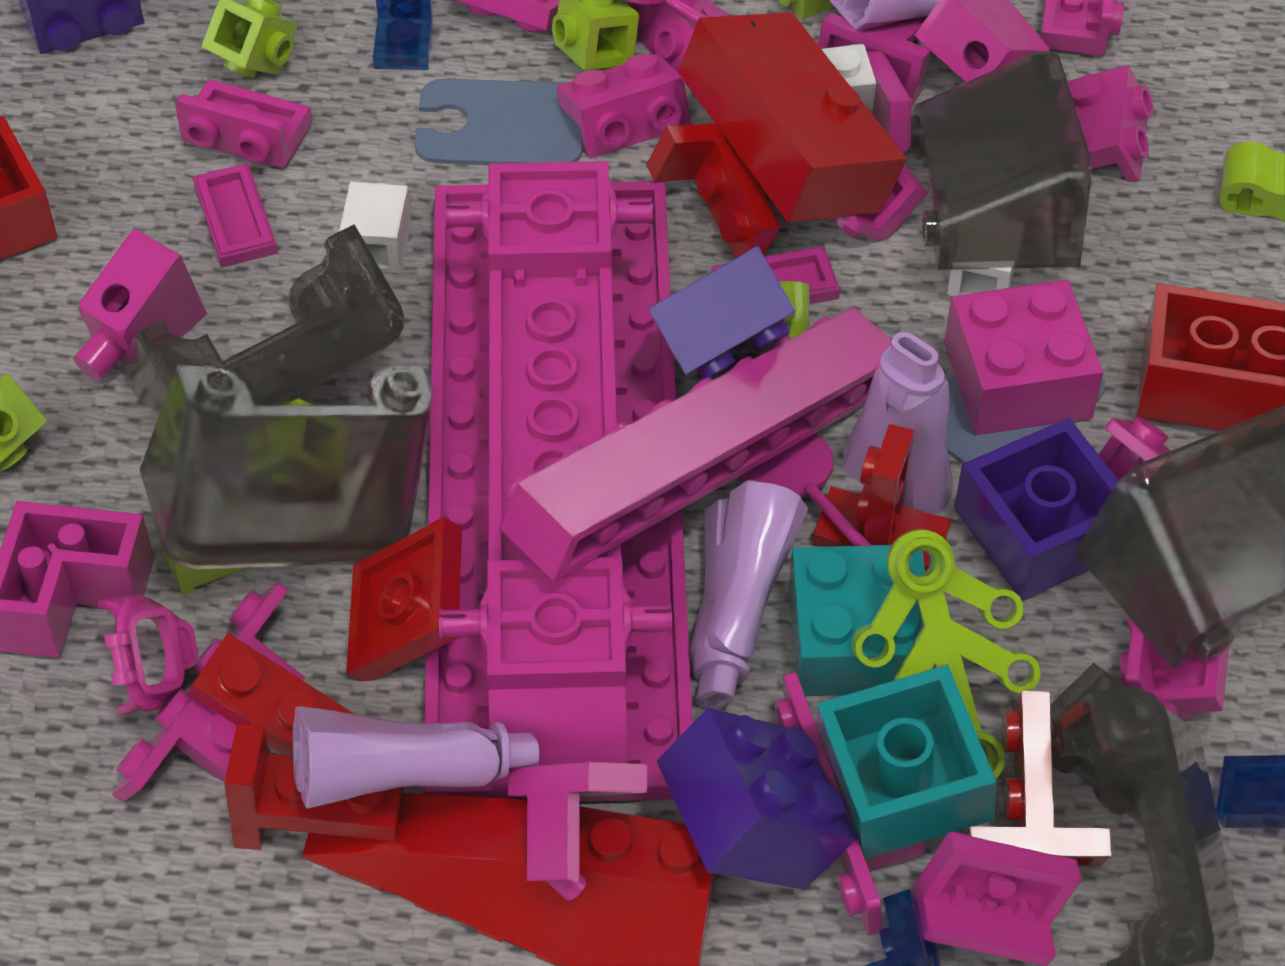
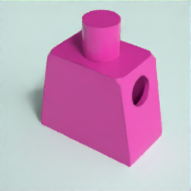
[915,0,1050,107]
[73,228,207,382]

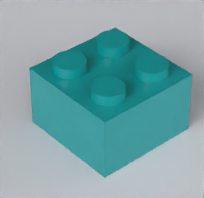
[789,545,925,696]
[816,665,997,859]

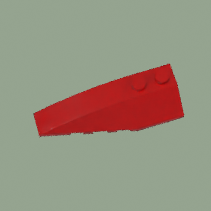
[302,794,717,966]

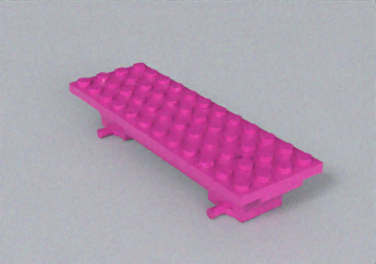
[423,161,693,802]

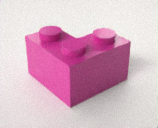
[0,501,154,658]

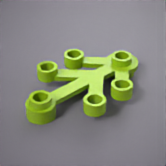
[851,529,1041,779]

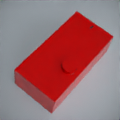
[678,12,907,222]
[1136,283,1285,441]

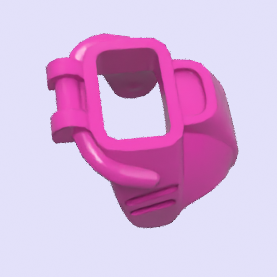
[97,594,198,715]

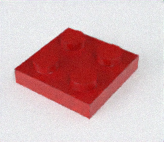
[346,517,462,681]

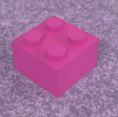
[944,279,1104,436]

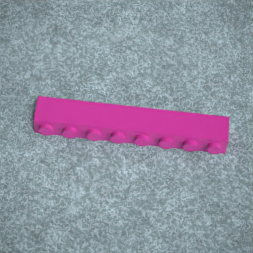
[499,307,892,581]

